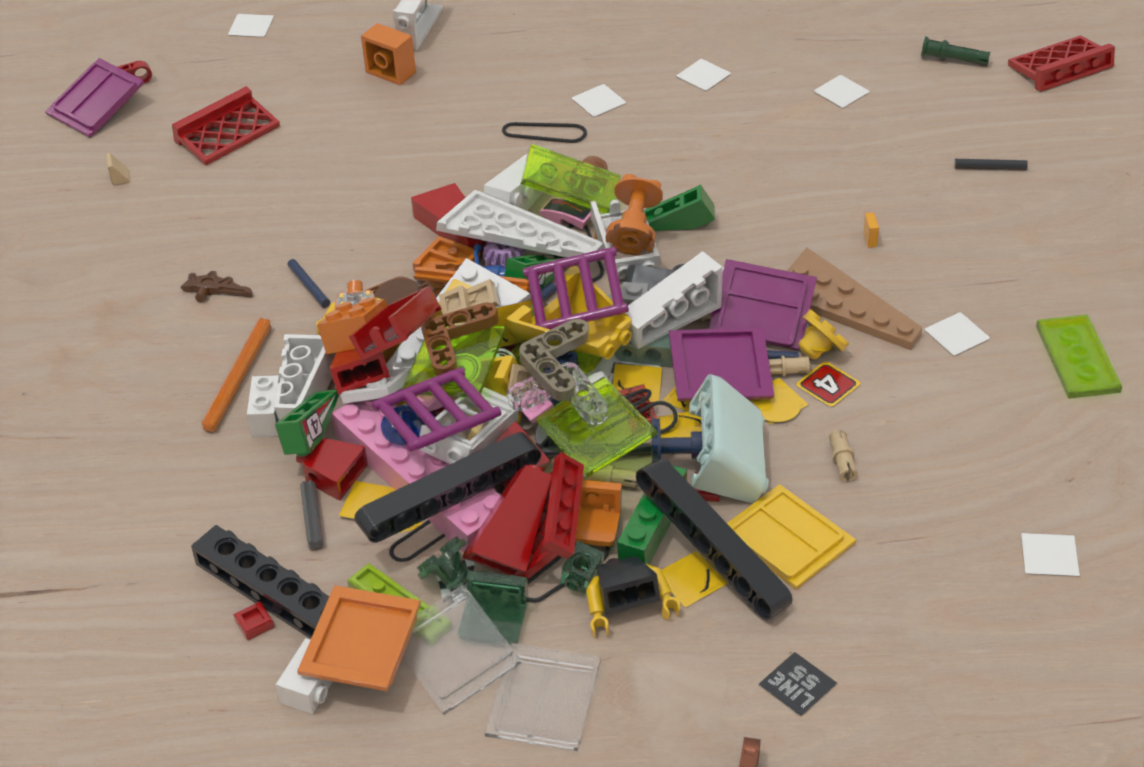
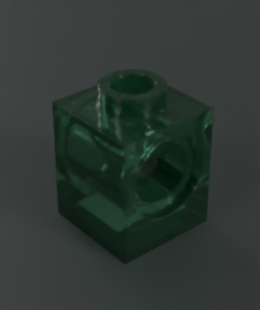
[560,541,604,594]

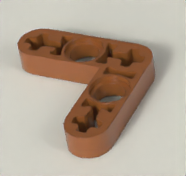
[421,302,499,376]

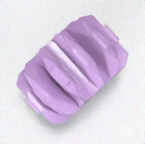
[483,241,525,267]

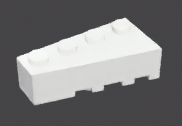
[626,251,722,349]
[274,334,336,420]

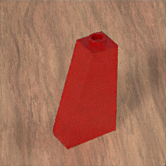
[411,183,487,254]
[329,349,390,395]
[462,465,552,578]

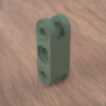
[614,334,673,368]

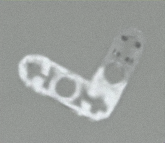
[507,362,608,425]

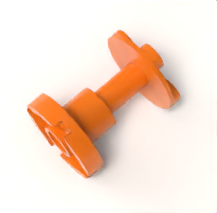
[605,174,663,255]

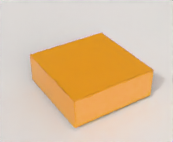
[863,212,879,248]

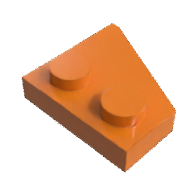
[413,236,481,271]

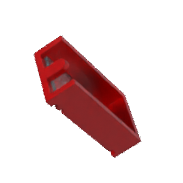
[349,286,442,360]

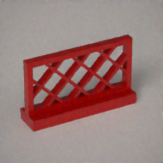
[1008,35,1115,92]
[172,86,280,166]
[517,452,584,582]

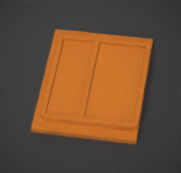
[297,585,421,691]

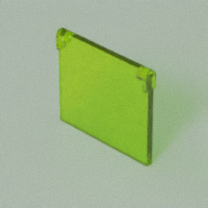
[402,325,506,397]

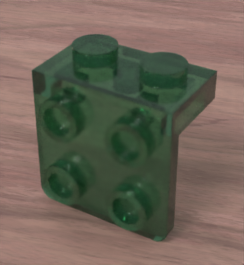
[458,570,529,647]

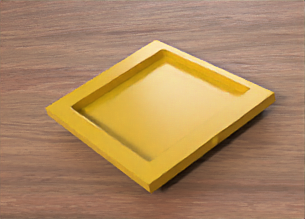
[727,484,856,590]

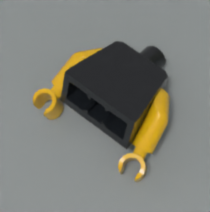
[586,556,681,638]

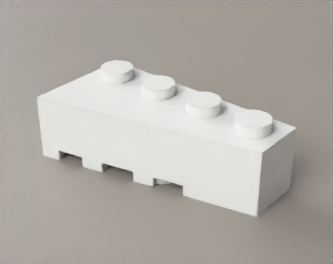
[484,151,556,211]

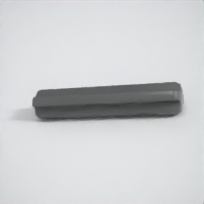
[300,480,324,550]

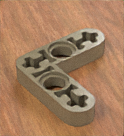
[519,319,589,401]

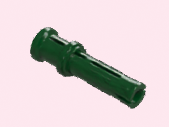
[921,36,991,66]

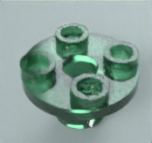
[416,536,470,590]

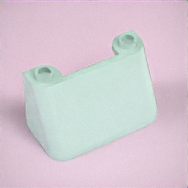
[689,374,769,504]

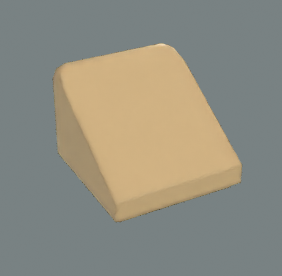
[106,153,130,185]

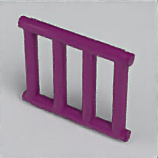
[523,247,629,330]
[371,367,502,452]

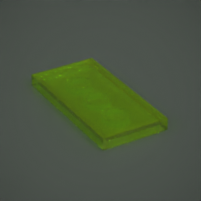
[520,144,621,214]
[1036,314,1122,399]

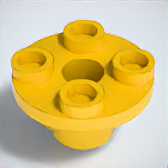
[798,309,849,360]

